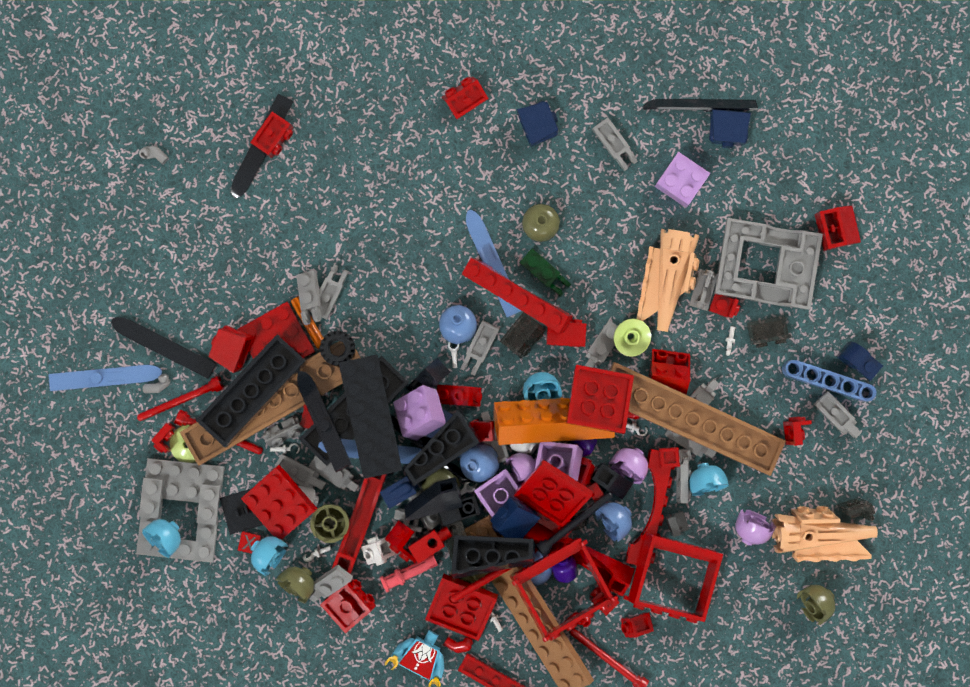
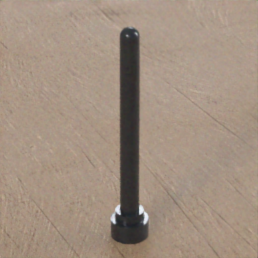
[535,492,613,557]

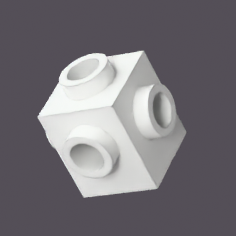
[361,536,395,566]

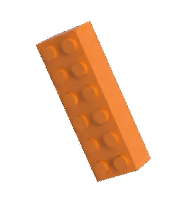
[493,398,615,445]

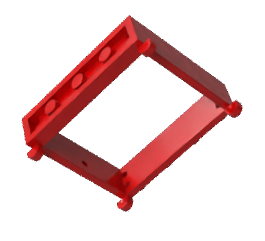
[623,533,723,623]
[510,538,619,642]

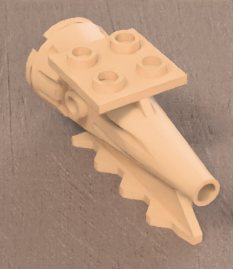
[637,229,700,332]
[772,506,878,562]

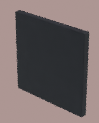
[220,489,263,535]

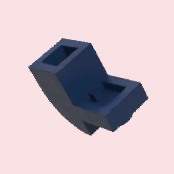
[836,341,883,381]

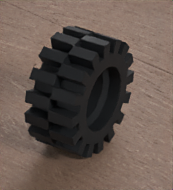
[320,330,355,366]

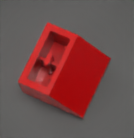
[814,206,861,251]
[648,349,690,395]

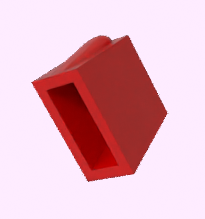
[208,325,254,373]

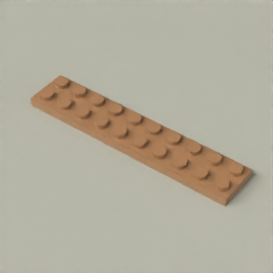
[180,341,361,466]
[609,362,786,476]
[460,515,594,687]

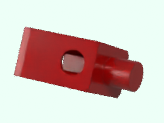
[408,526,452,564]

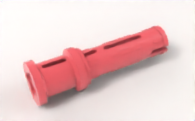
[380,555,438,593]

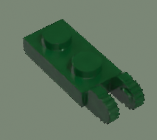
[519,249,571,297]

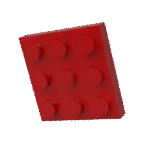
[237,302,316,359]
[566,365,634,434]
[514,459,593,527]
[241,464,318,540]
[425,573,498,641]

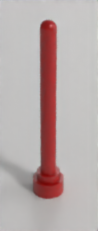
[137,376,224,421]
[174,409,263,454]
[450,558,535,603]
[570,628,649,687]

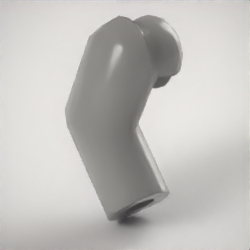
[139,146,169,164]
[143,374,171,393]

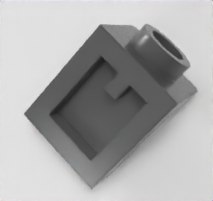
[665,511,689,537]

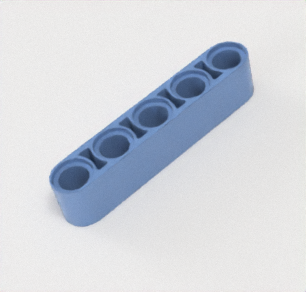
[782,360,876,401]

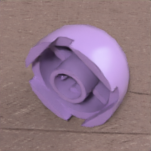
[609,448,648,484]
[506,453,537,487]
[735,509,776,545]

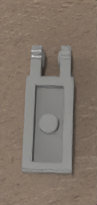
[592,117,638,171]
[310,264,349,320]
[296,270,321,325]
[460,320,500,376]

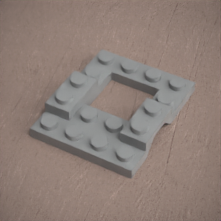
[714,218,823,310]
[136,458,225,563]

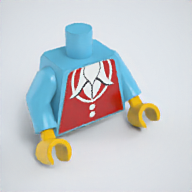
[385,630,445,687]

